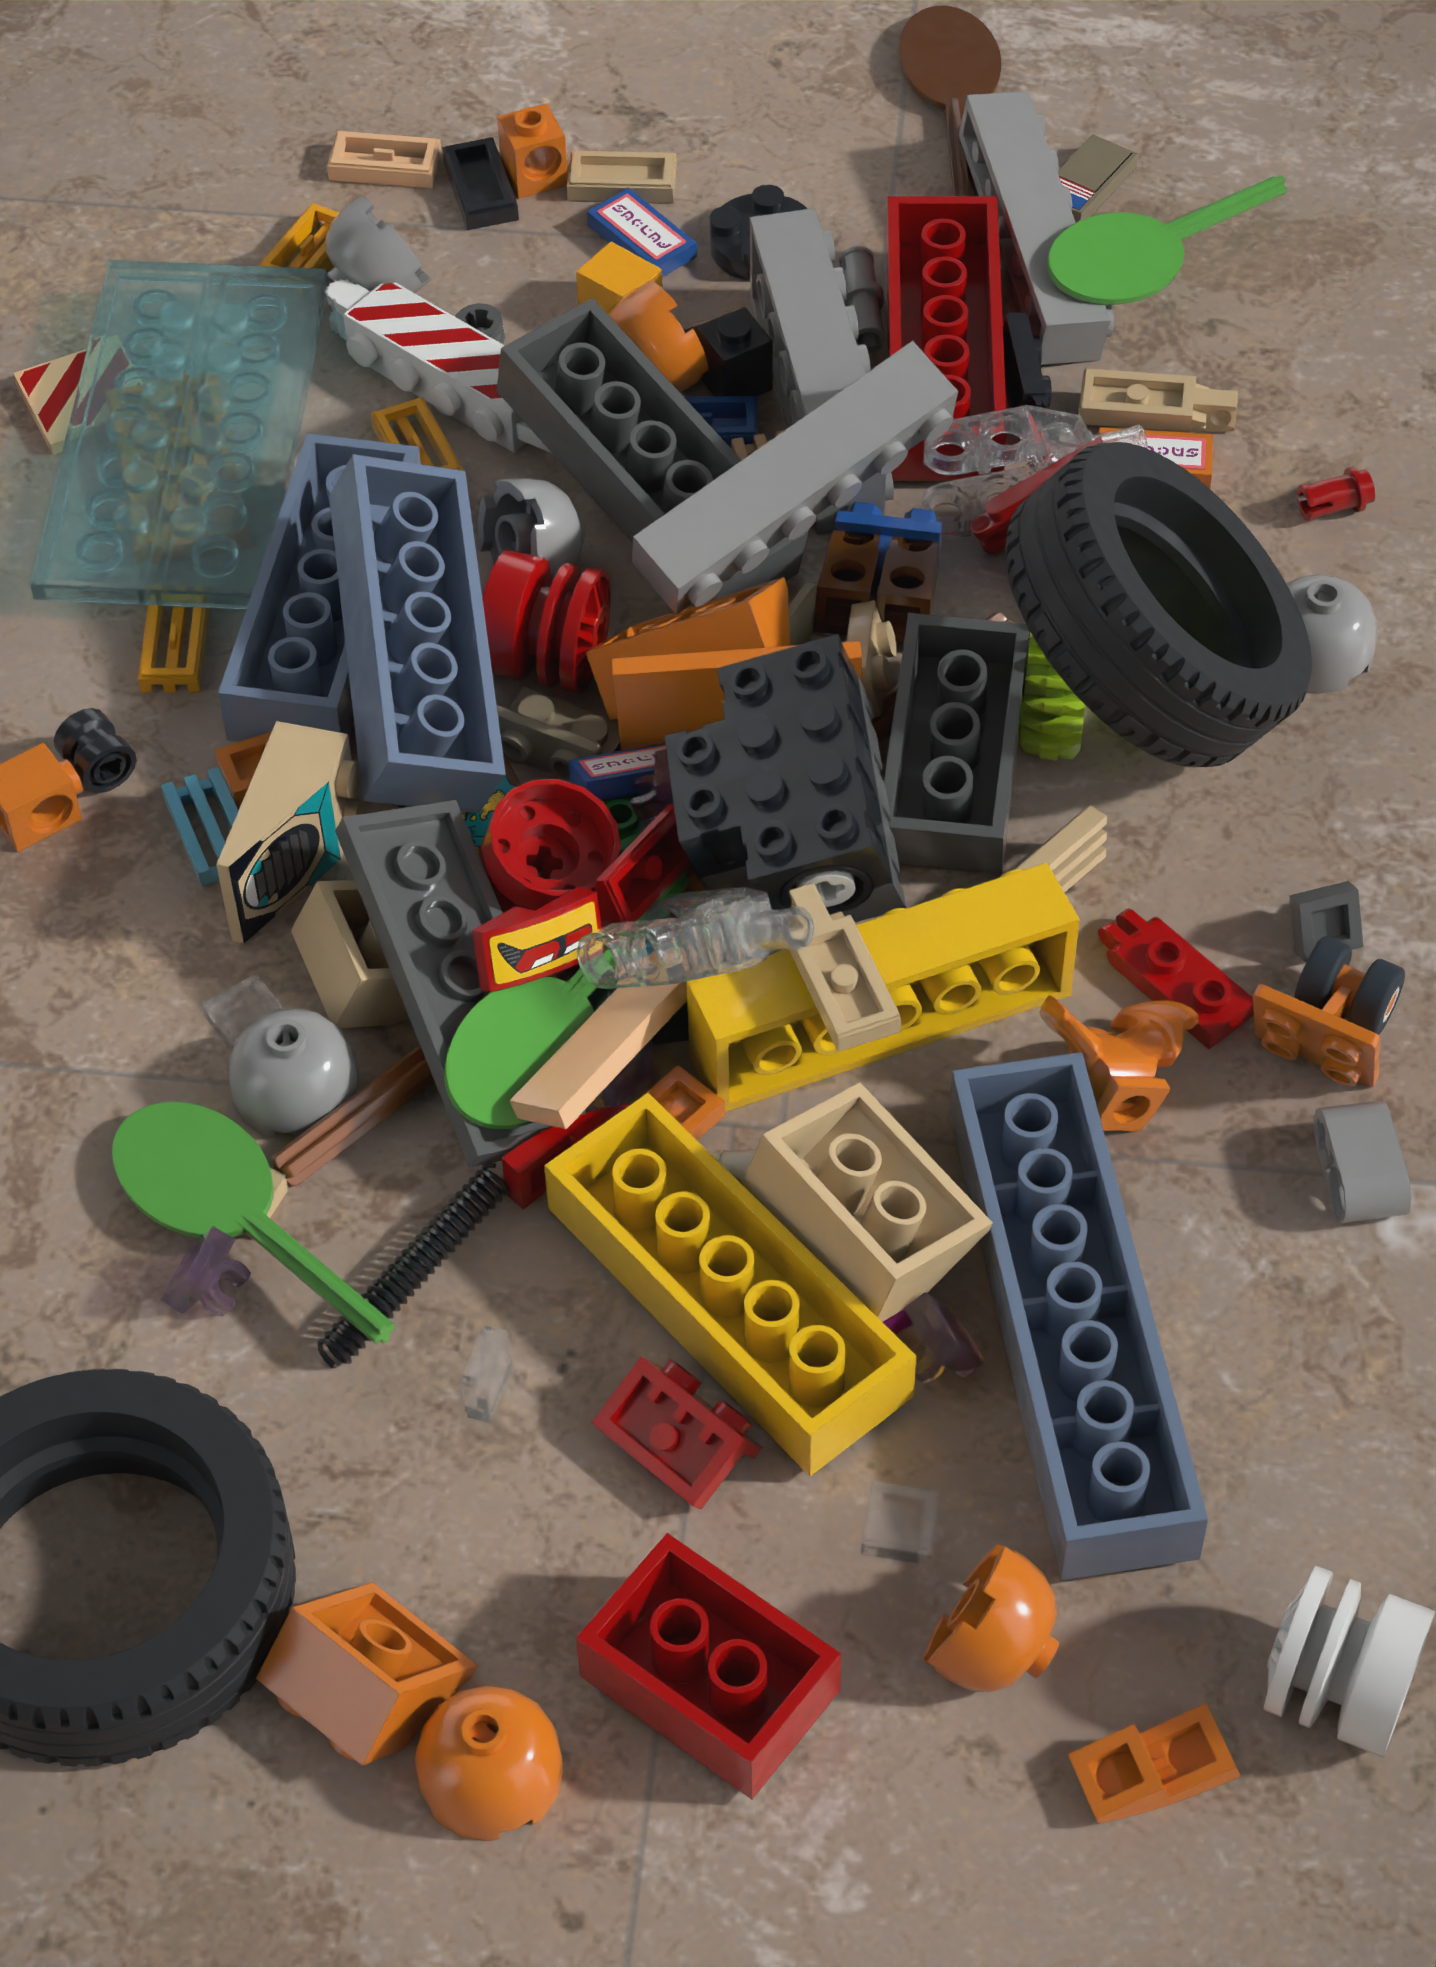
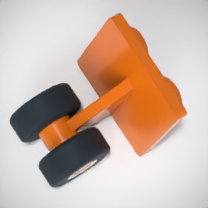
[1253,936,1405,1087]

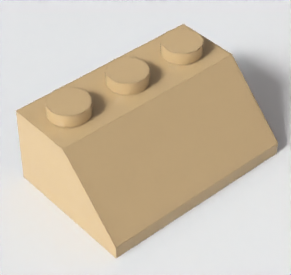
[742,1082,993,1322]

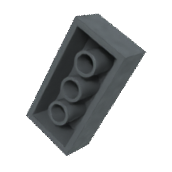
[884,613,1030,874]

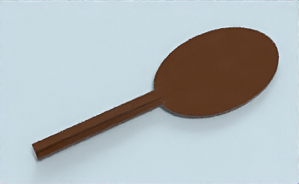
[898,6,1001,196]

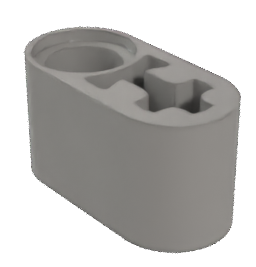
[1314,1100,1411,1223]

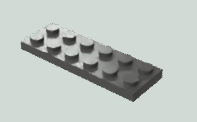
[335,800,585,1168]

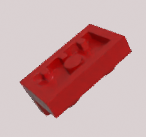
[591,1356,763,1510]

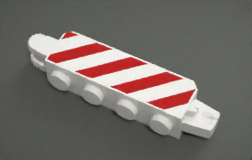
[325,279,552,453]

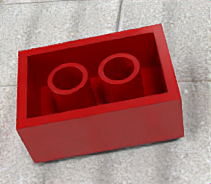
[576,1533,841,1800]

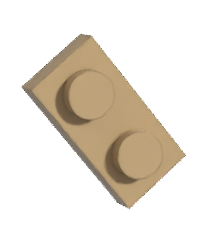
[846,600,896,717]

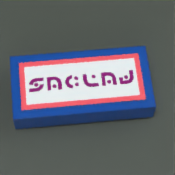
[587,188,697,277]
[569,743,671,801]

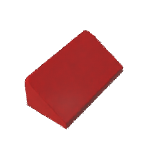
[595,804,692,931]

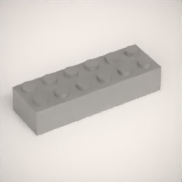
[750,208,894,535]

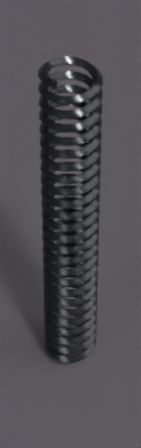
[317,1163,509,1369]

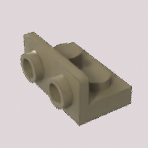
[497,686,621,783]

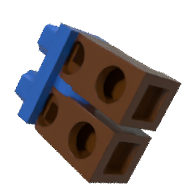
[815,502,942,642]

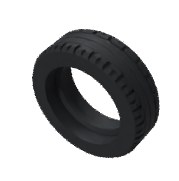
[1005,442,1312,767]
[0,1369,296,1767]

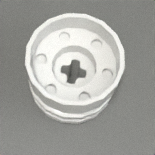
[1263,1566,1435,1757]

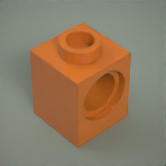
[497,103,568,199]
[0,742,83,852]

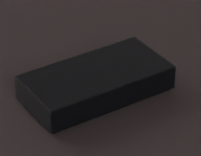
[442,137,519,230]

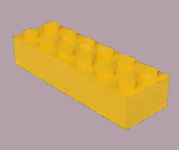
[687,862,1080,1112]
[544,1093,916,1477]

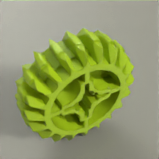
[1020,634,1086,761]

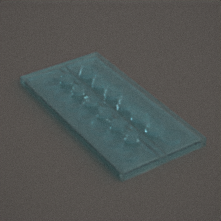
[30,260,328,609]

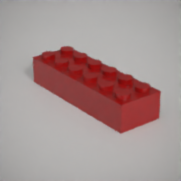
[886,196,1007,481]

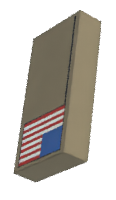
[1058,134,1138,223]

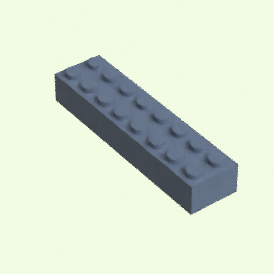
[949,1052,1208,1581]

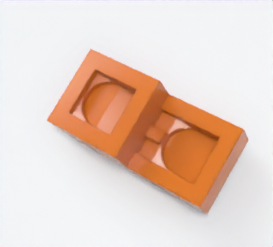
[1068,1703,1241,1824]

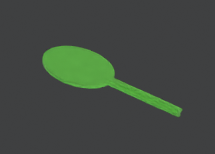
[1047,175,1288,305]
[444,870,691,1129]
[112,1102,395,1344]

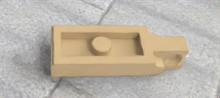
[1078,368,1238,433]
[786,883,901,1052]

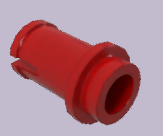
[1297,466,1375,521]

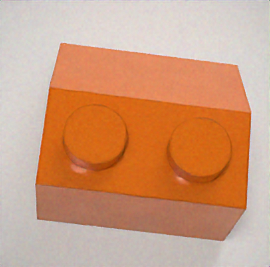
[256,1582,478,1766]

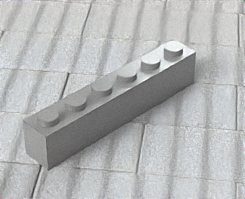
[958,91,1114,365]
[632,341,958,615]

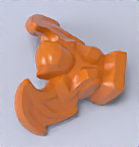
[1039,995,1199,1132]

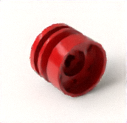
[482,550,611,694]
[478,779,621,913]

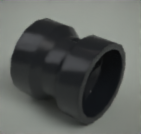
[53,708,137,793]

